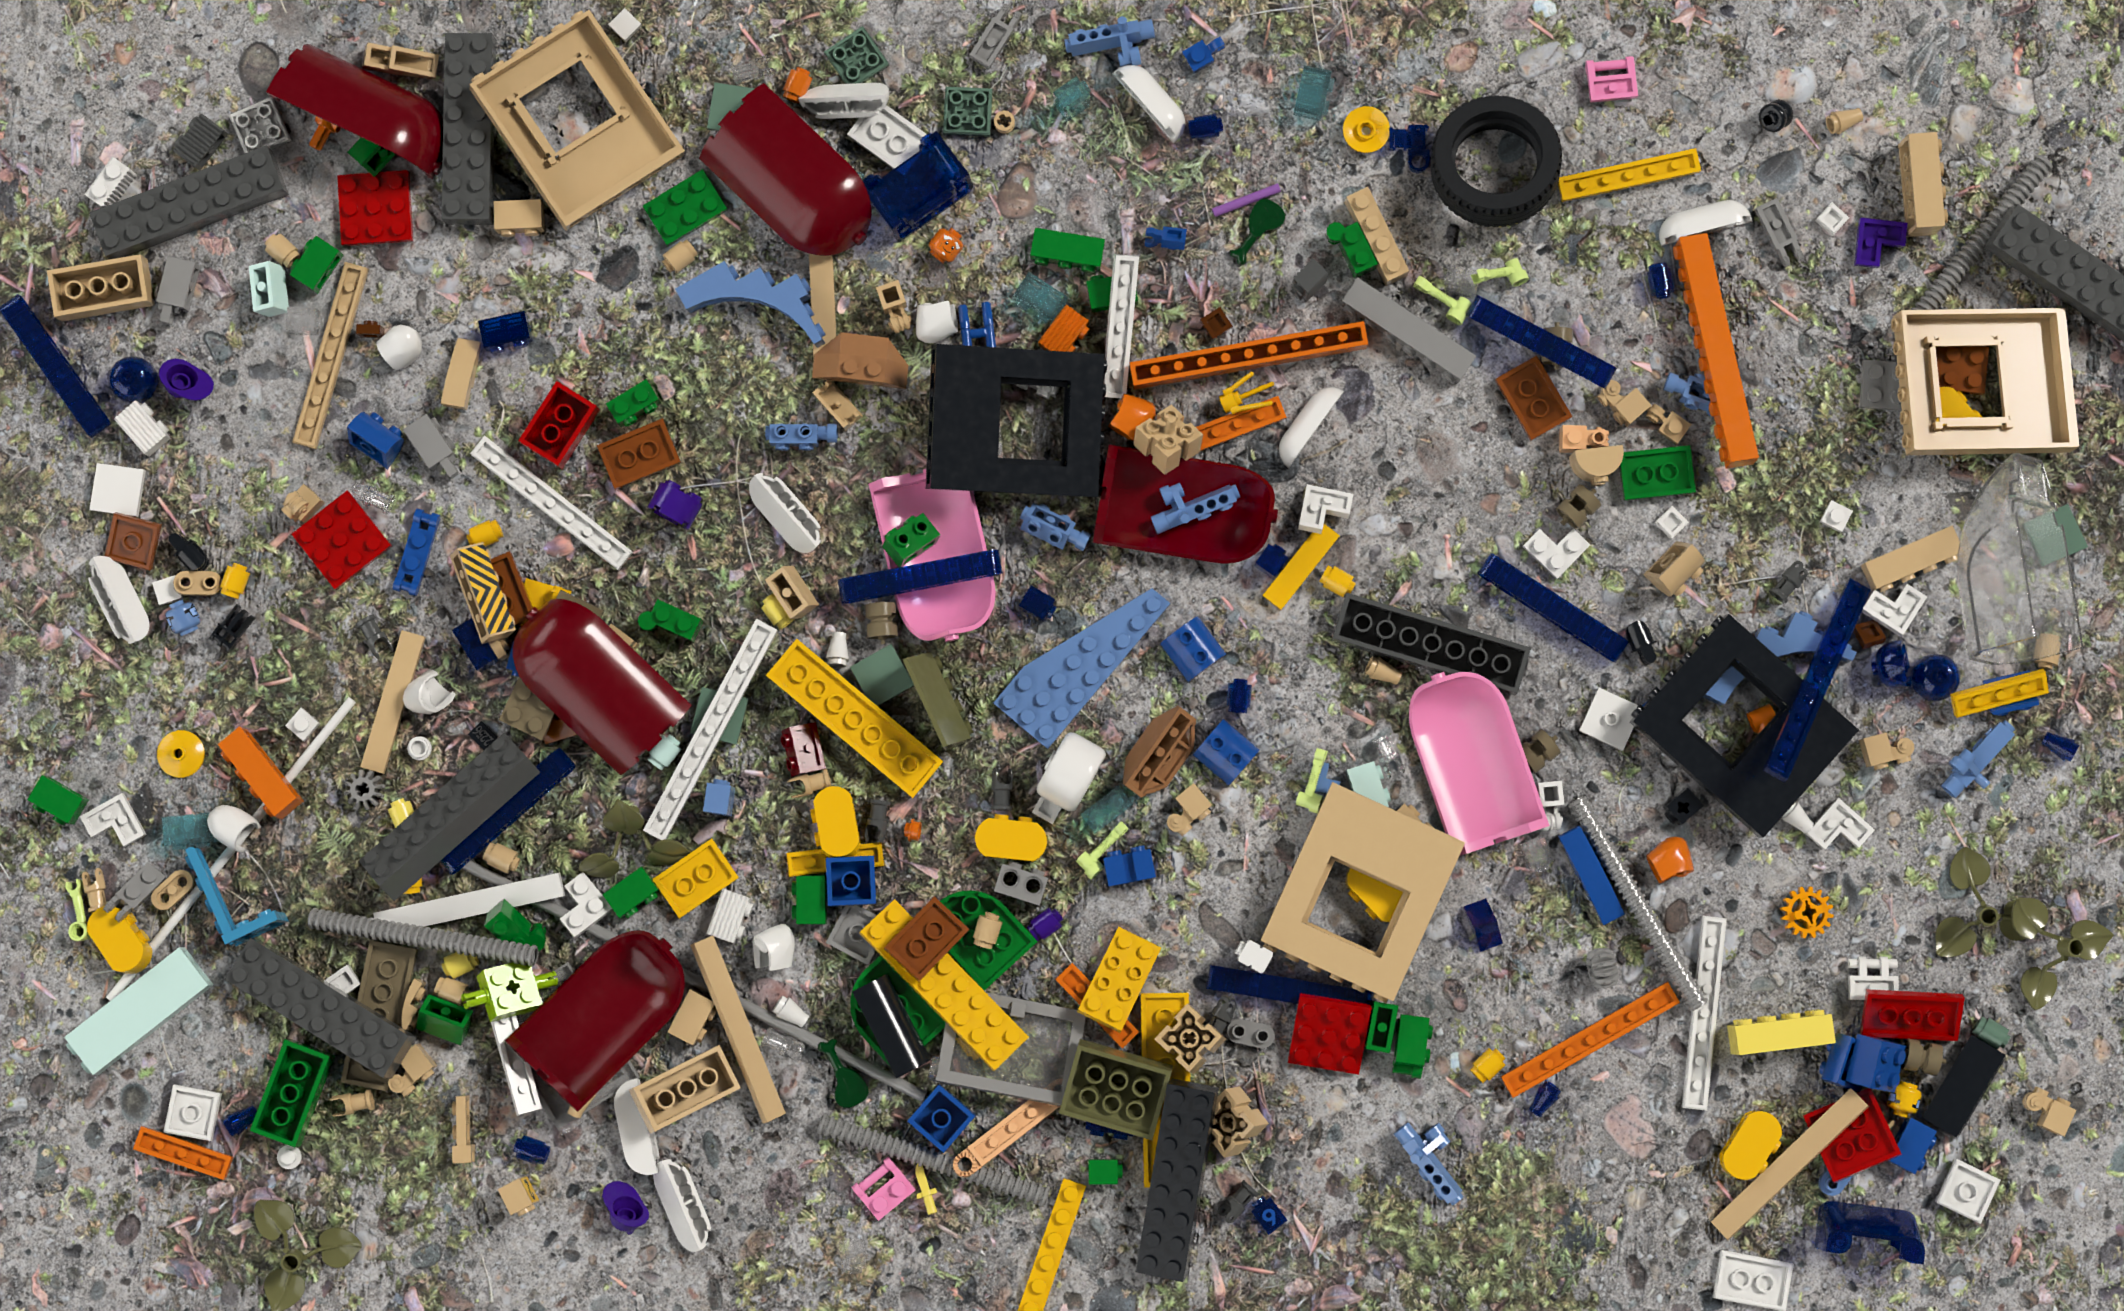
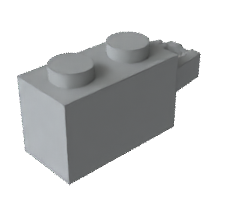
[155,256,201,325]
[403,414,460,479]

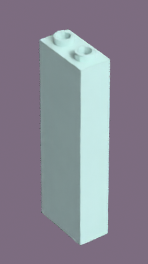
[64,947,214,1075]

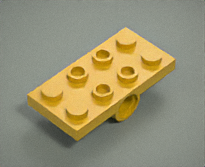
[1077,926,1161,1033]

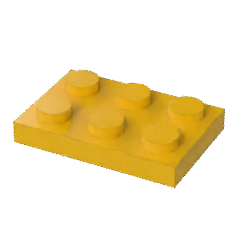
[653,838,739,919]

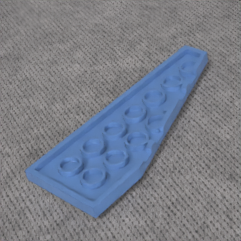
[993,588,1170,749]

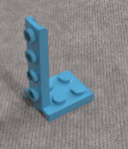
[185,847,289,946]

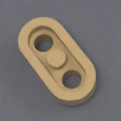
[173,571,222,596]
[151,870,195,910]

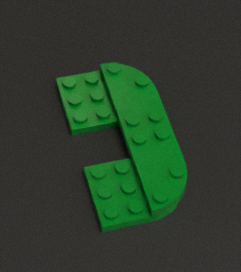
[850,890,1038,1066]

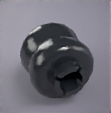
[1759,99,1793,132]

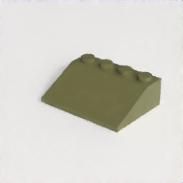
[903,652,974,752]
[1059,1039,1173,1140]

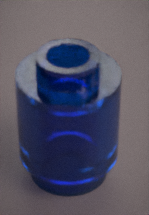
[1188,113,1223,141]
[1647,263,1675,299]
[1226,679,1252,714]
[513,1135,551,1165]

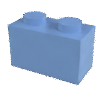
[703,779,735,816]

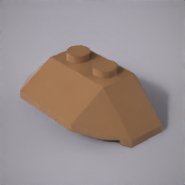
[812,332,909,389]
[1123,706,1196,797]

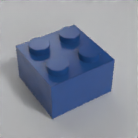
[1845,1034,1906,1093]
[907,1084,976,1153]

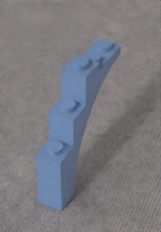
[675,261,826,348]
[1703,611,1857,706]

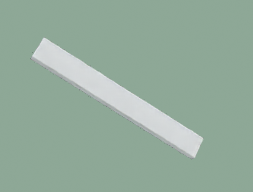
[470,435,633,571]
[373,872,565,927]
[1682,916,1727,1111]

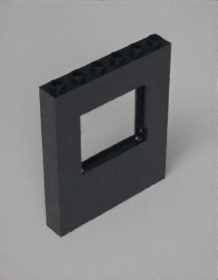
[925,344,1107,498]
[1630,614,1859,838]

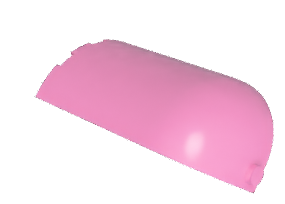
[868,469,996,642]
[1409,672,1550,856]

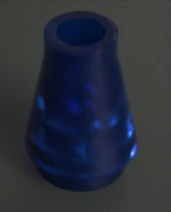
[2041,732,2079,762]
[1529,1080,1562,1117]
[222,1105,257,1136]

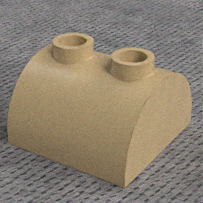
[1569,445,1624,487]
[1643,541,1705,597]

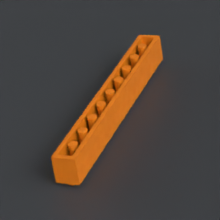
[1673,233,1759,469]
[1129,321,1368,390]

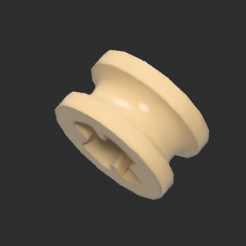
[994,111,1015,134]

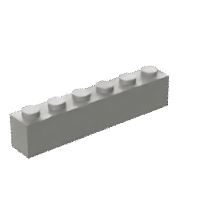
[1340,277,1476,383]

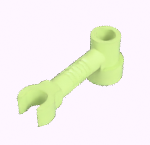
[1470,258,1529,287]
[1413,276,1472,325]
[1296,748,1328,814]
[1076,821,1128,880]
[65,879,92,941]

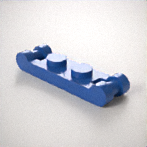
[393,508,440,596]

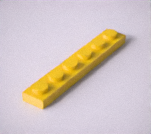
[1558,148,1701,202]
[1018,1178,1086,1311]

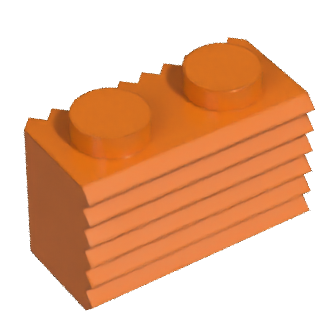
[1038,304,1090,352]

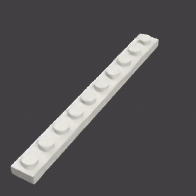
[643,619,778,840]

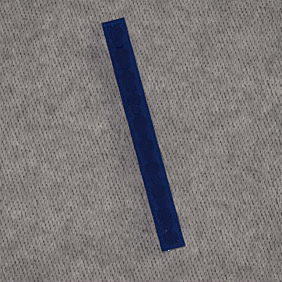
[1763,578,1871,782]

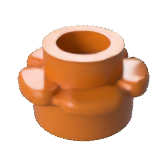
[904,819,922,842]

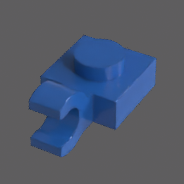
[1182,37,1225,73]
[1144,226,1187,250]

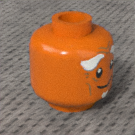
[929,228,963,264]

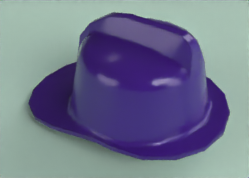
[159,358,214,401]
[602,1181,649,1235]

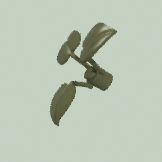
[578,799,691,878]
[1935,847,2045,957]
[2011,897,2114,1010]
[254,1199,362,1311]

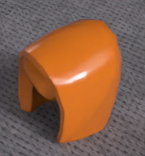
[1108,394,1156,441]
[1646,837,1694,884]

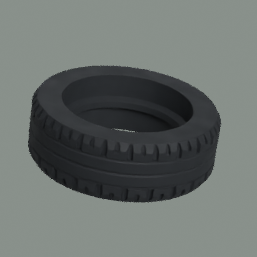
[1431,95,1562,227]

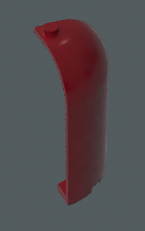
[266,44,443,180]
[699,83,872,256]
[1093,444,1278,564]
[513,599,692,775]
[505,930,685,1112]

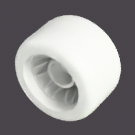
[1036,732,1106,812]

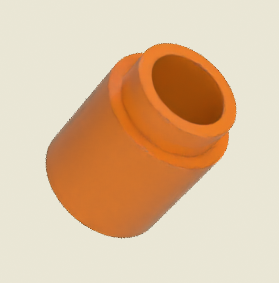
[782,67,813,104]

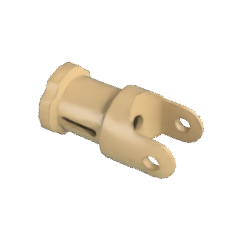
[787,768,832,798]
[82,868,107,913]
[329,1089,375,1117]

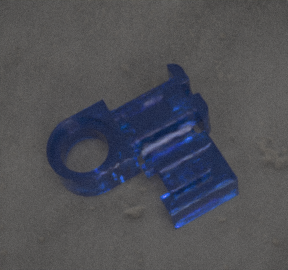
[1389,125,1430,174]

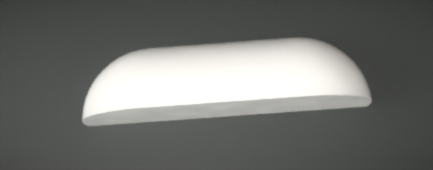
[1112,64,1185,143]
[798,83,889,119]
[1659,200,1753,246]
[1279,387,1344,468]
[749,473,821,553]
[88,556,149,644]
[614,1078,660,1175]
[653,1159,711,1252]

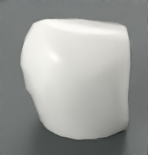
[916,301,958,343]
[376,325,422,370]
[403,669,456,715]
[207,805,261,852]
[753,924,795,971]

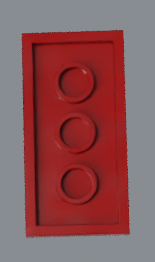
[1860,989,1965,1041]

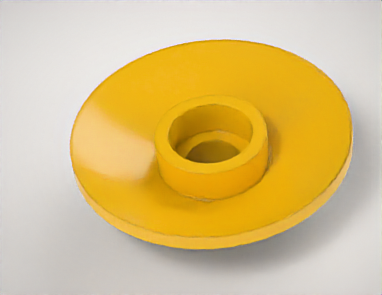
[1343,106,1390,153]
[157,730,205,778]

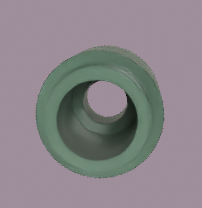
[1972,1016,2011,1049]

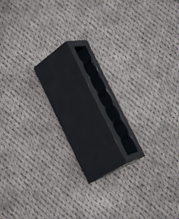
[852,973,931,1079]
[1922,1035,2006,1140]

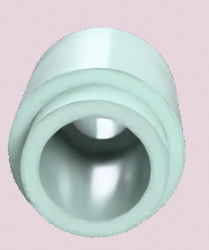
[647,734,682,770]

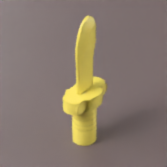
[915,1164,937,1215]

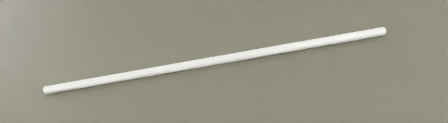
[106,697,356,1001]

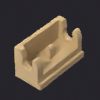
[812,380,863,432]

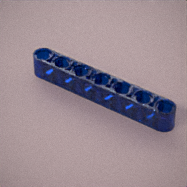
[0,294,111,438]
[1466,295,1617,389]
[837,549,1003,604]
[1477,553,1629,663]
[439,748,576,875]
[1206,965,1374,1007]

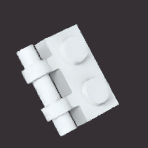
[1848,956,1899,1000]

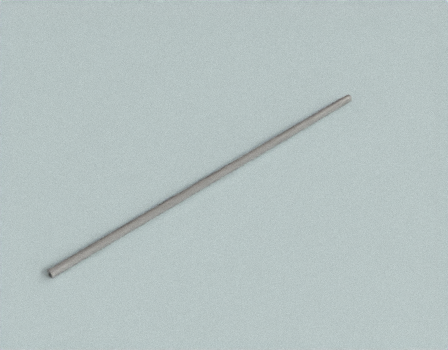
[443,851,927,1102]

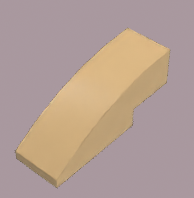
[362,42,439,79]
[441,338,482,410]

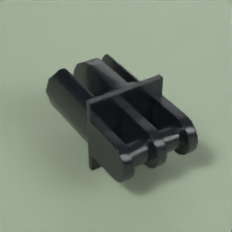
[168,533,209,571]
[209,604,255,653]
[1625,621,1657,665]

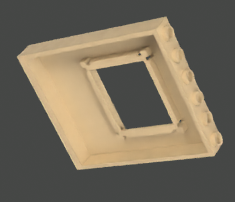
[470,10,685,231]
[1891,308,2079,456]
[1260,782,1465,1003]

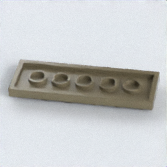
[499,590,604,741]
[341,940,418,1091]

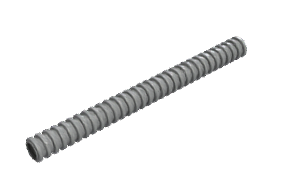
[1892,155,2053,339]
[1567,796,1708,1011]
[307,908,539,967]
[817,1113,1050,1207]

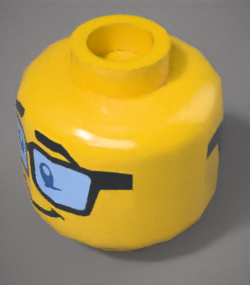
[1887,1081,1922,1118]

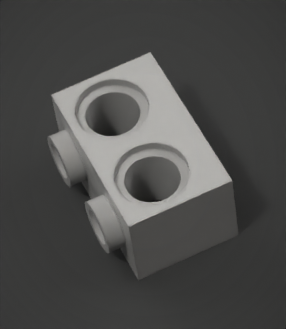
[994,861,1048,906]

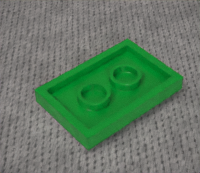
[643,169,728,247]
[1620,445,1696,501]

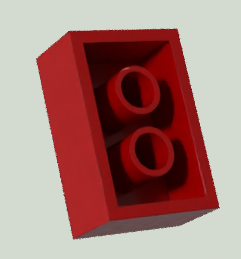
[518,381,600,469]

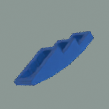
[1558,826,1625,925]

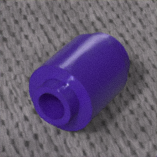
[1027,907,1064,941]

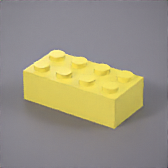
[1727,1009,1836,1055]

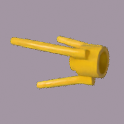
[1219,371,1274,414]

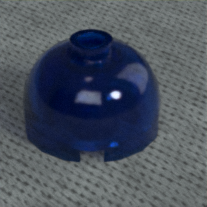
[108,356,159,404]
[1871,640,1911,688]
[1910,654,1961,702]

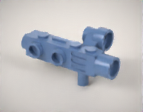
[1064,16,1155,67]
[1151,483,1240,534]
[1941,720,2015,798]
[1393,1122,1464,1206]

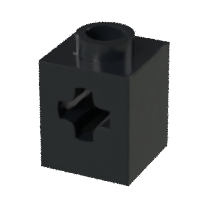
[1663,788,1704,825]

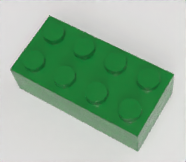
[250,1039,336,1148]

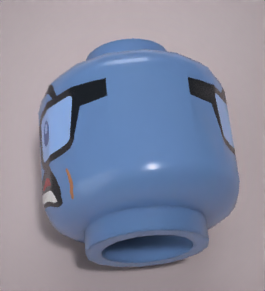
[165,599,201,636]

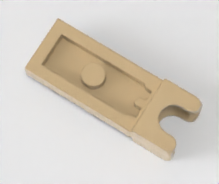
[452,1095,475,1163]

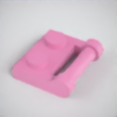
[1585,56,1638,103]
[851,1156,916,1221]

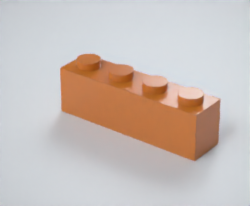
[218,726,304,819]

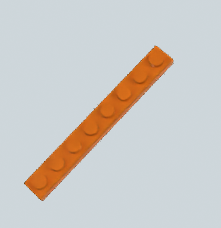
[1500,982,1680,1098]

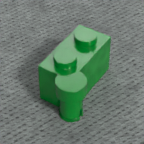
[1326,222,1378,279]
[638,599,704,643]
[484,899,546,951]
[1392,1014,1433,1079]

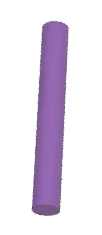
[1212,183,1281,217]

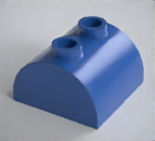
[347,412,404,470]
[1160,616,1226,682]
[1193,719,1260,786]
[826,856,876,906]
[1819,1033,1862,1092]

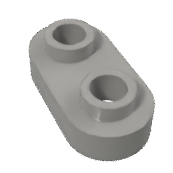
[1227,1019,1275,1048]

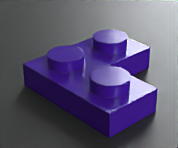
[1854,218,1908,268]

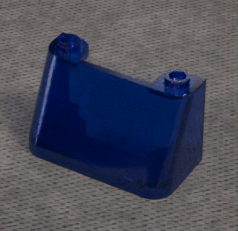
[863,131,973,241]
[1814,1201,1925,1265]

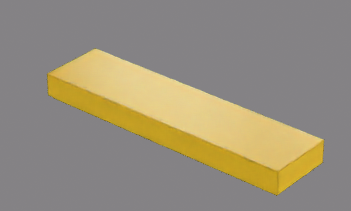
[1262,523,1340,610]
[1950,669,2049,718]
[786,842,884,877]

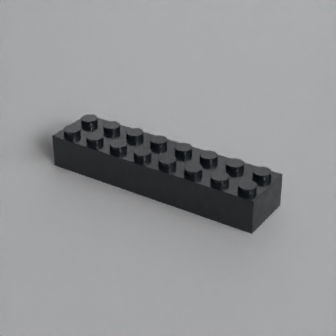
[1136,1078,1219,1282]

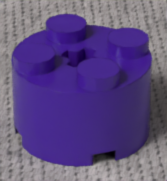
[647,480,702,530]

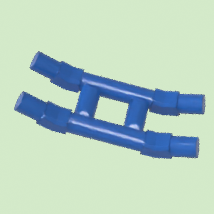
[958,302,996,347]

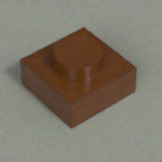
[1200,307,1233,340]
[356,321,385,338]
[1852,620,1886,649]

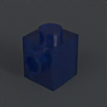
[1254,544,1288,580]

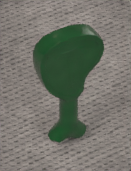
[1229,199,1285,265]
[817,1039,869,1108]

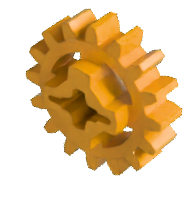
[1780,886,1834,938]

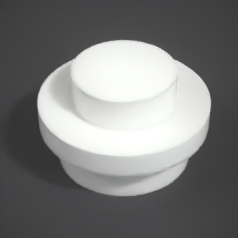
[407,736,432,760]
[277,1145,302,1169]

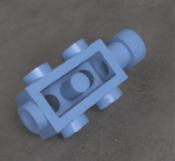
[1663,372,1714,417]
[765,424,838,451]
[1020,503,1091,551]

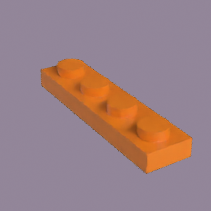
[1196,396,1287,451]
[1055,963,1139,1049]
[133,1126,233,1180]

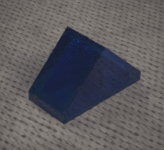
[1463,898,1503,952]

